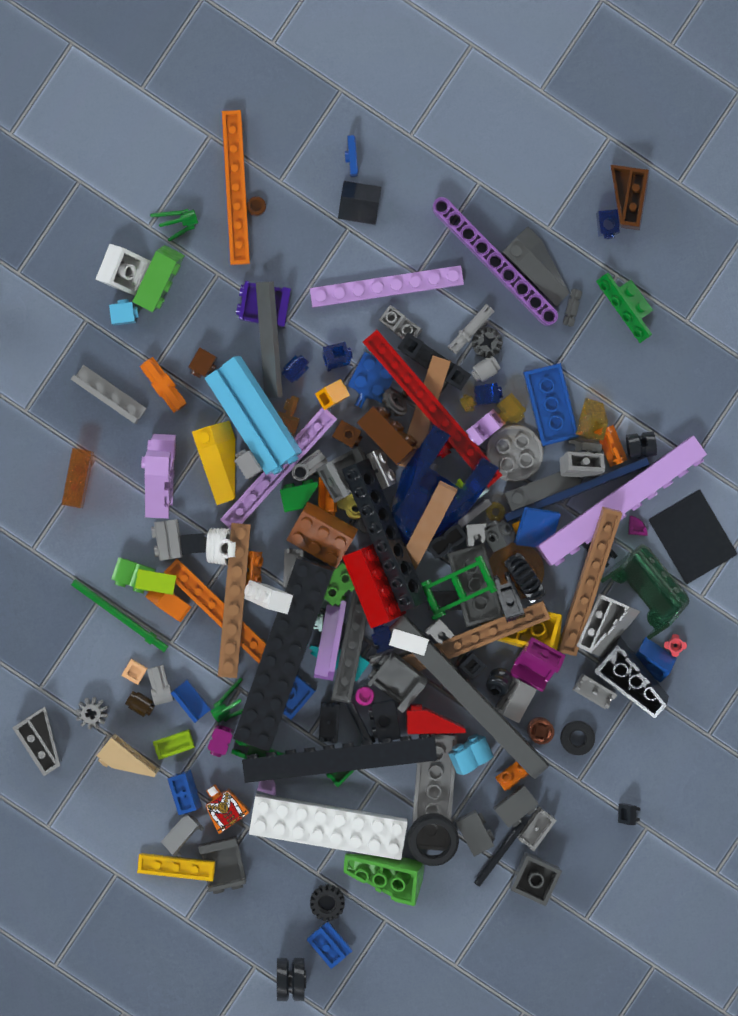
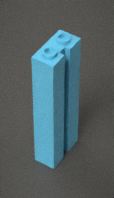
[205,356,302,475]

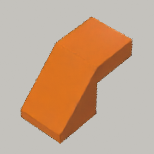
[145,591,191,622]

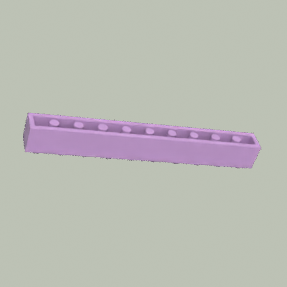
[536,436,707,566]

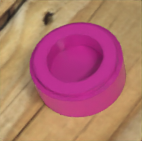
[355,686,375,706]

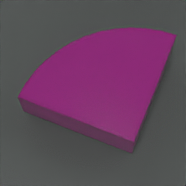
[628,515,648,536]

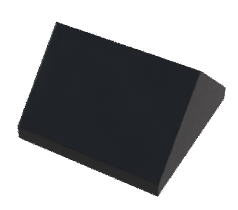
[338,181,381,225]

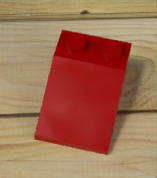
[406,704,466,734]

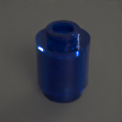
[282,355,309,383]

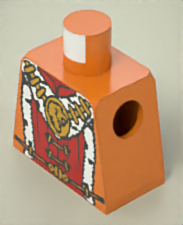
[206,784,250,834]

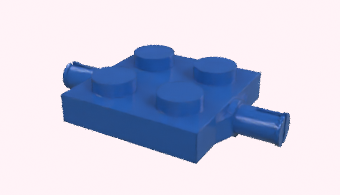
[347,352,394,408]

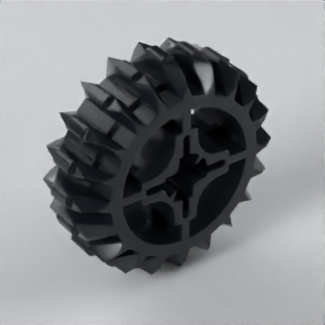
[505,553,545,603]

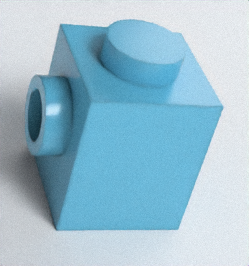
[109,299,139,326]

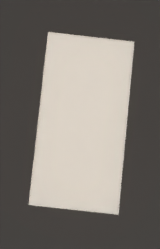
[389,629,429,656]

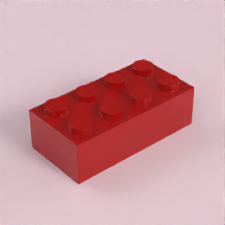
[342,544,406,628]

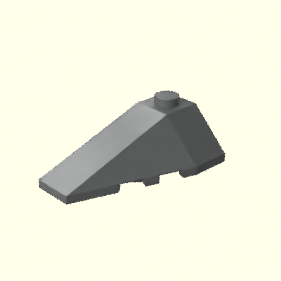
[501,227,569,307]

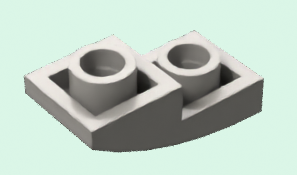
[379,305,422,339]

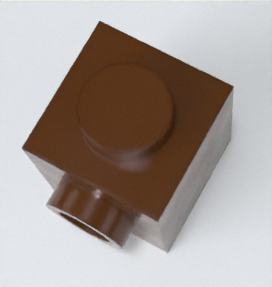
[188,347,217,378]
[332,420,363,448]

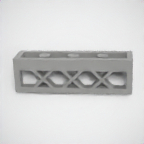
[71,365,147,424]

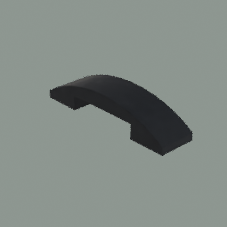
[397,332,471,391]

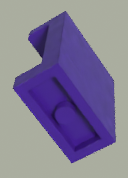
[236,281,291,328]

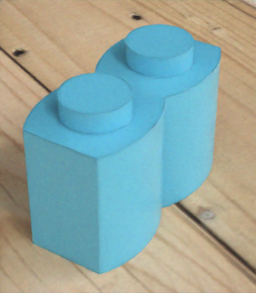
[448,734,494,775]

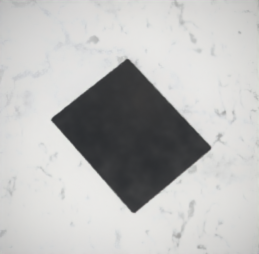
[649,490,737,584]

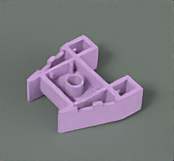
[141,434,176,519]

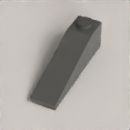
[503,472,581,511]

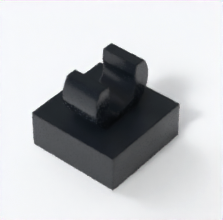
[618,803,640,825]

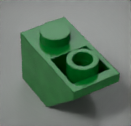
[280,479,318,512]

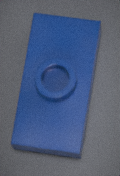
[345,135,358,177]

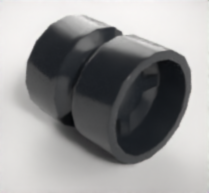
[626,431,657,459]

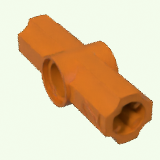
[140,357,187,413]

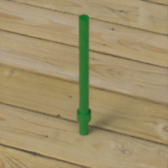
[71,579,169,652]

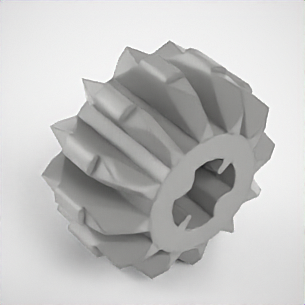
[75,697,109,730]

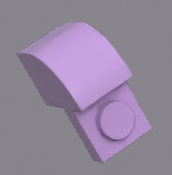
[466,409,505,446]

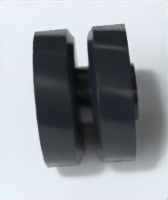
[277,958,306,1001]

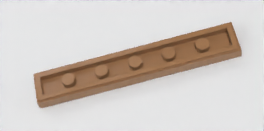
[398,355,451,470]
[406,481,458,571]

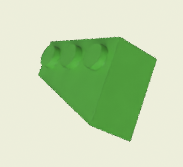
[132,245,185,312]

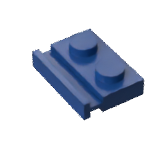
[307,921,353,969]

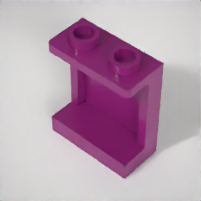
[510,637,566,692]

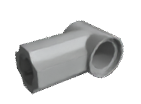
[292,449,328,482]
[147,665,174,706]

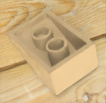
[96,734,160,777]

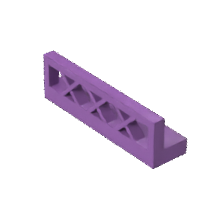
[314,601,347,681]

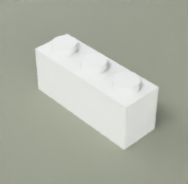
[244,580,293,614]

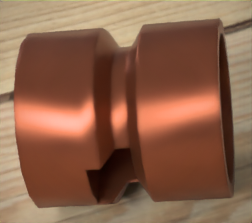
[527,717,554,744]

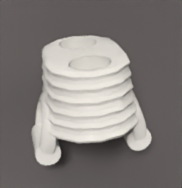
[206,528,236,566]

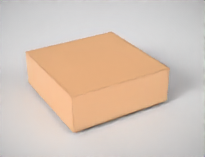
[121,659,148,685]

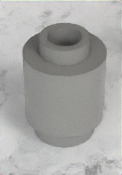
[471,356,501,383]

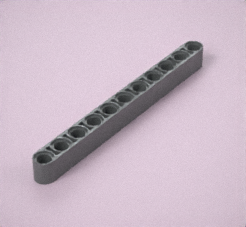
[389,614,549,779]

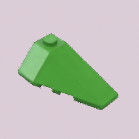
[344,854,424,906]

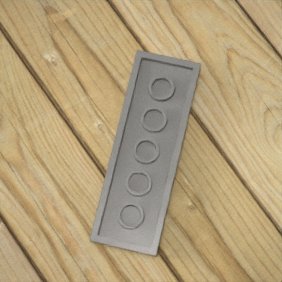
[412,734,458,851]

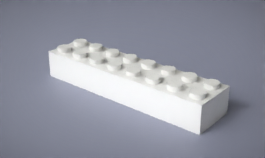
[249,793,407,860]

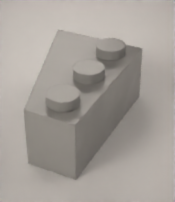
[577,594,641,657]
[12,707,60,776]

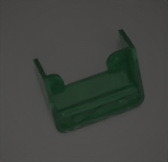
[600,544,689,640]

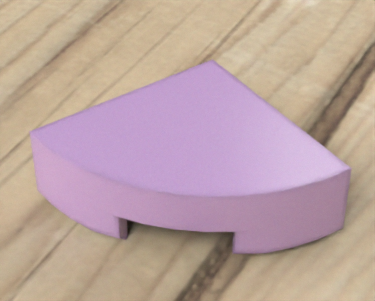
[257,780,276,796]

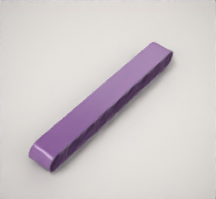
[432,197,558,326]

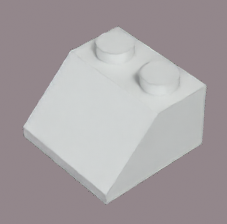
[96,244,151,296]

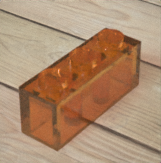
[61,448,94,508]

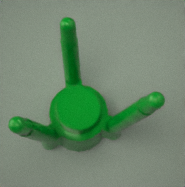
[150,209,198,242]
[210,678,243,723]

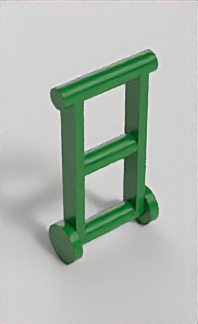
[421,555,498,621]

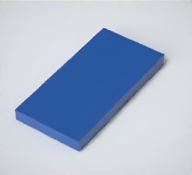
[523,363,579,446]

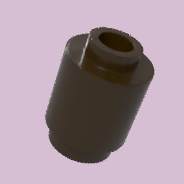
[125,691,155,717]

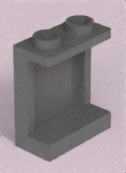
[316,446,375,503]
[367,651,429,713]
[198,836,247,894]

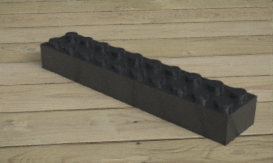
[233,556,335,752]

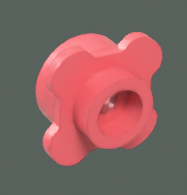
[664,634,687,657]

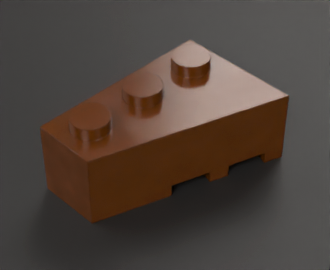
[611,165,649,230]

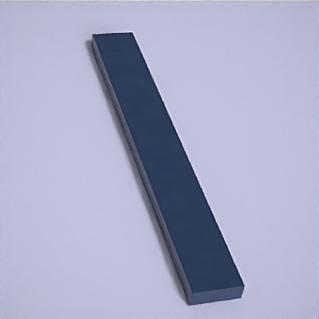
[504,458,649,523]

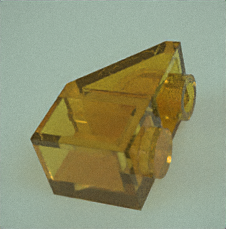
[576,398,608,440]

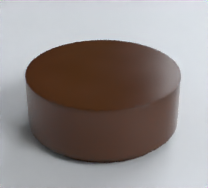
[247,196,266,216]

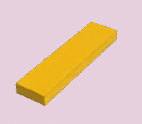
[137,853,216,882]

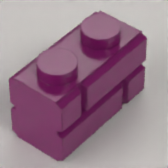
[208,724,235,757]

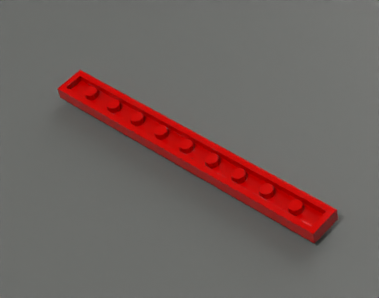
[363,330,503,488]

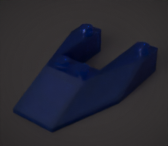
[391,424,499,545]

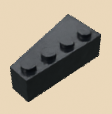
[594,636,669,718]

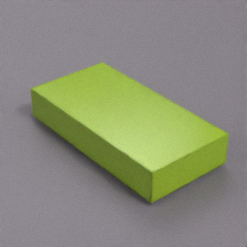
[135,569,177,595]
[153,729,195,760]

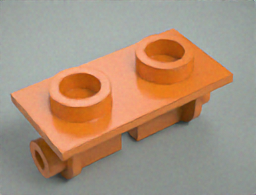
[596,425,628,467]
[318,477,337,516]
[246,551,263,585]
[495,761,529,791]

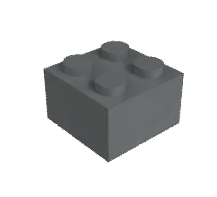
[509,852,562,906]

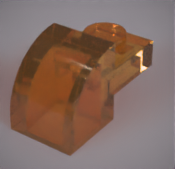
[278,396,300,437]

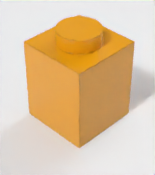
[315,379,350,410]

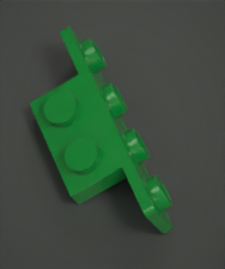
[596,273,653,343]

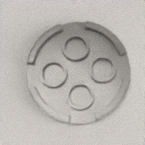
[486,425,543,482]

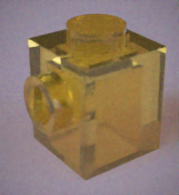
[496,393,526,424]

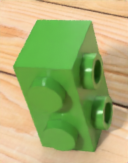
[325,562,355,606]

